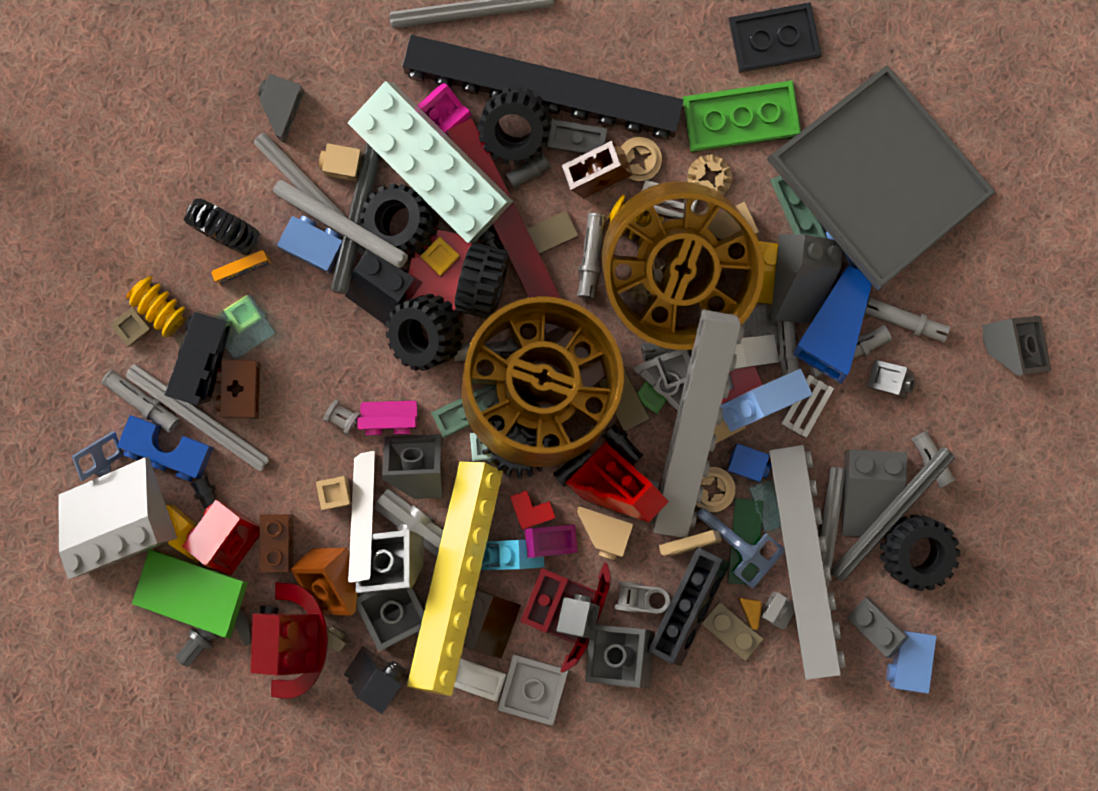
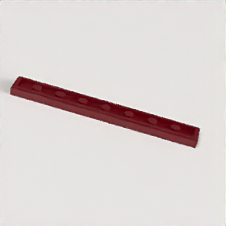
[446,118,561,333]

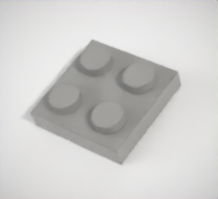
[498,654,568,726]

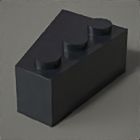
[164,311,233,405]
[344,646,409,714]

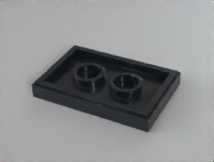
[728,2,822,73]

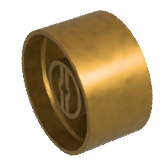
[602,181,764,350]
[462,297,624,467]

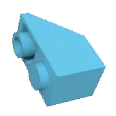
[481,539,544,570]

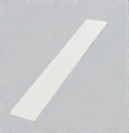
[349,451,375,582]

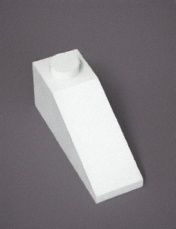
[734,334,778,369]

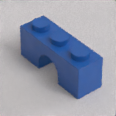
[117,415,214,482]

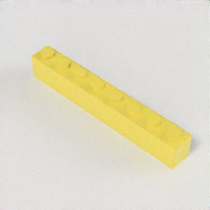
[407,462,503,696]

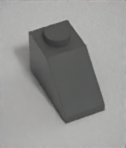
[258,74,304,142]

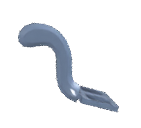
[72,431,124,481]
[696,508,785,589]

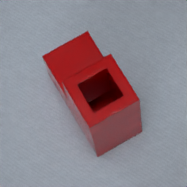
[510,490,555,530]

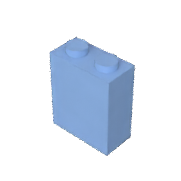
[720,369,813,432]

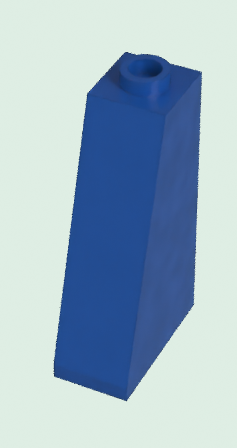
[793,265,872,384]

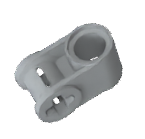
[614,581,670,614]

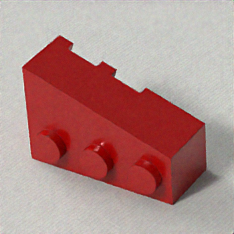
[566,442,669,522]

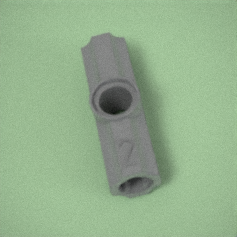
[373,489,443,557]

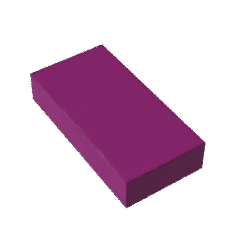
[525,524,578,558]

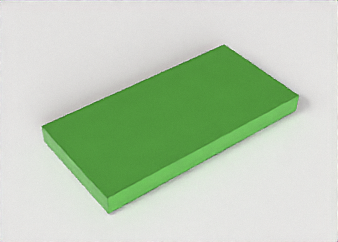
[682,80,801,153]
[132,550,248,638]

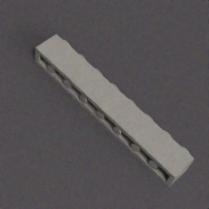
[651,310,744,538]
[769,445,846,680]

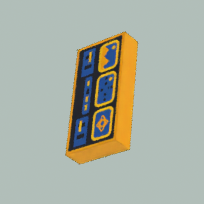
[211,250,271,285]

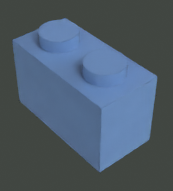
[277,215,342,274]
[886,630,936,693]

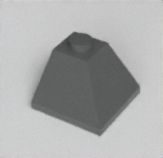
[982,316,1052,376]
[382,434,443,499]

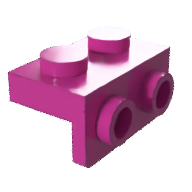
[417,83,472,136]
[358,401,418,436]

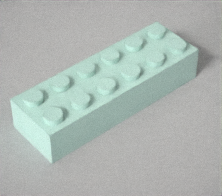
[348,81,514,243]

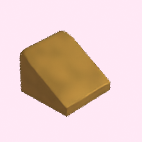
[737,597,762,630]

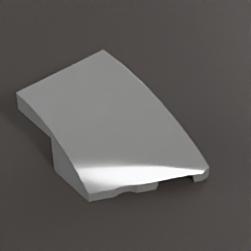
[633,349,735,410]

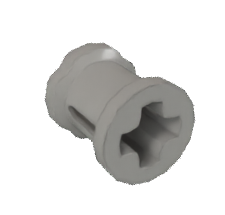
[323,399,360,435]

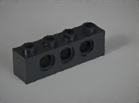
[648,547,730,666]

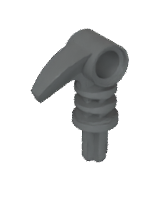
[176,606,252,667]

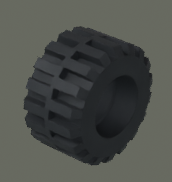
[478,87,552,165]
[360,183,438,259]
[455,242,509,319]
[386,294,464,371]
[880,514,961,591]

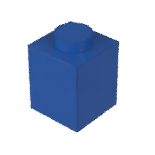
[726,443,771,482]

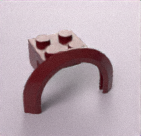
[520,562,612,673]
[250,582,328,699]

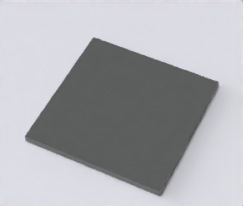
[767,65,996,291]

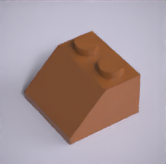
[290,548,358,616]

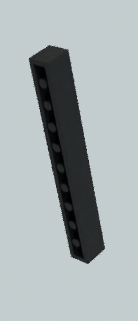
[402,34,684,140]

